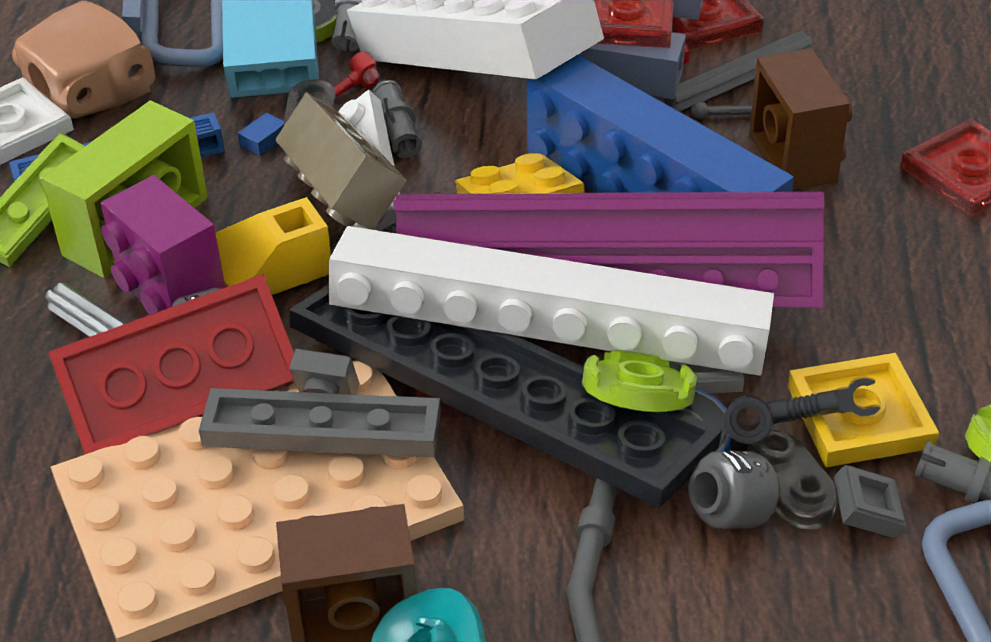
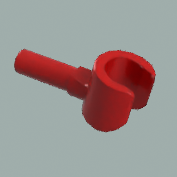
[324,52,379,102]

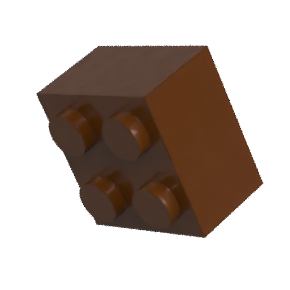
[749,48,852,190]
[276,504,417,642]

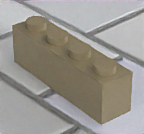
[275,92,407,230]

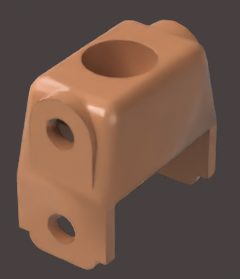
[12,0,155,119]

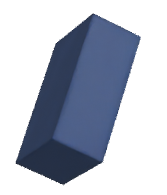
[238,113,286,156]

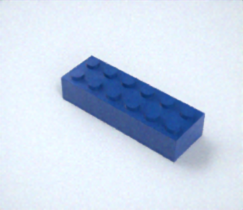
[527,55,794,193]

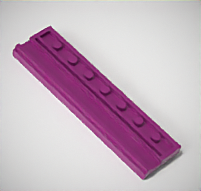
[393,191,824,308]

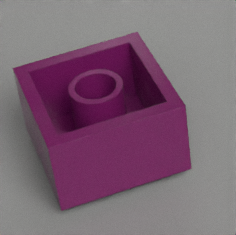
[100,175,226,315]

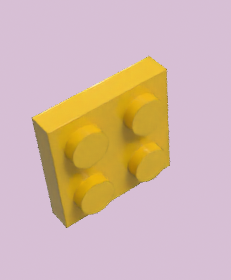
[455,153,585,193]
[787,353,939,468]

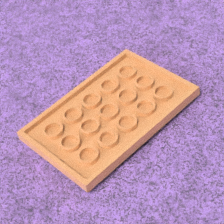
[51,360,464,642]

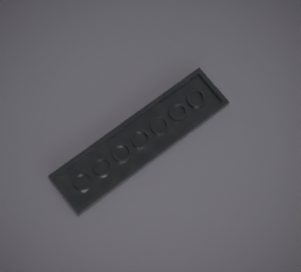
[289,284,722,508]

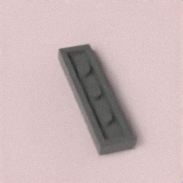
[199,388,441,457]

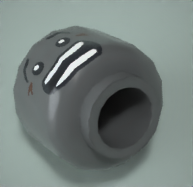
[689,451,779,529]

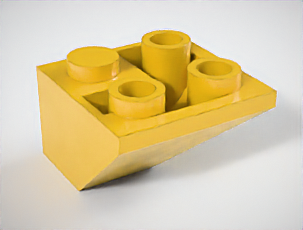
[216,197,331,295]

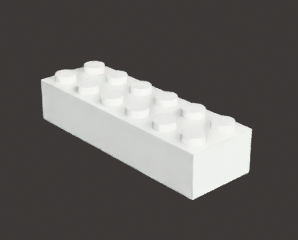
[347,0,604,79]

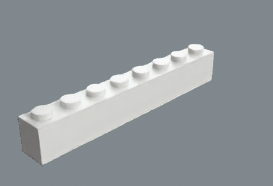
[329,226,774,376]

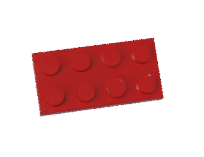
[48,274,295,454]

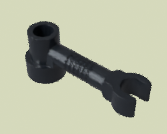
[724,376,881,444]

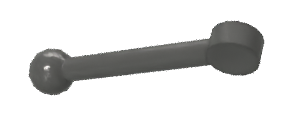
[691,101,752,120]

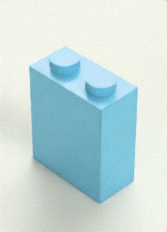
[222,0,320,98]

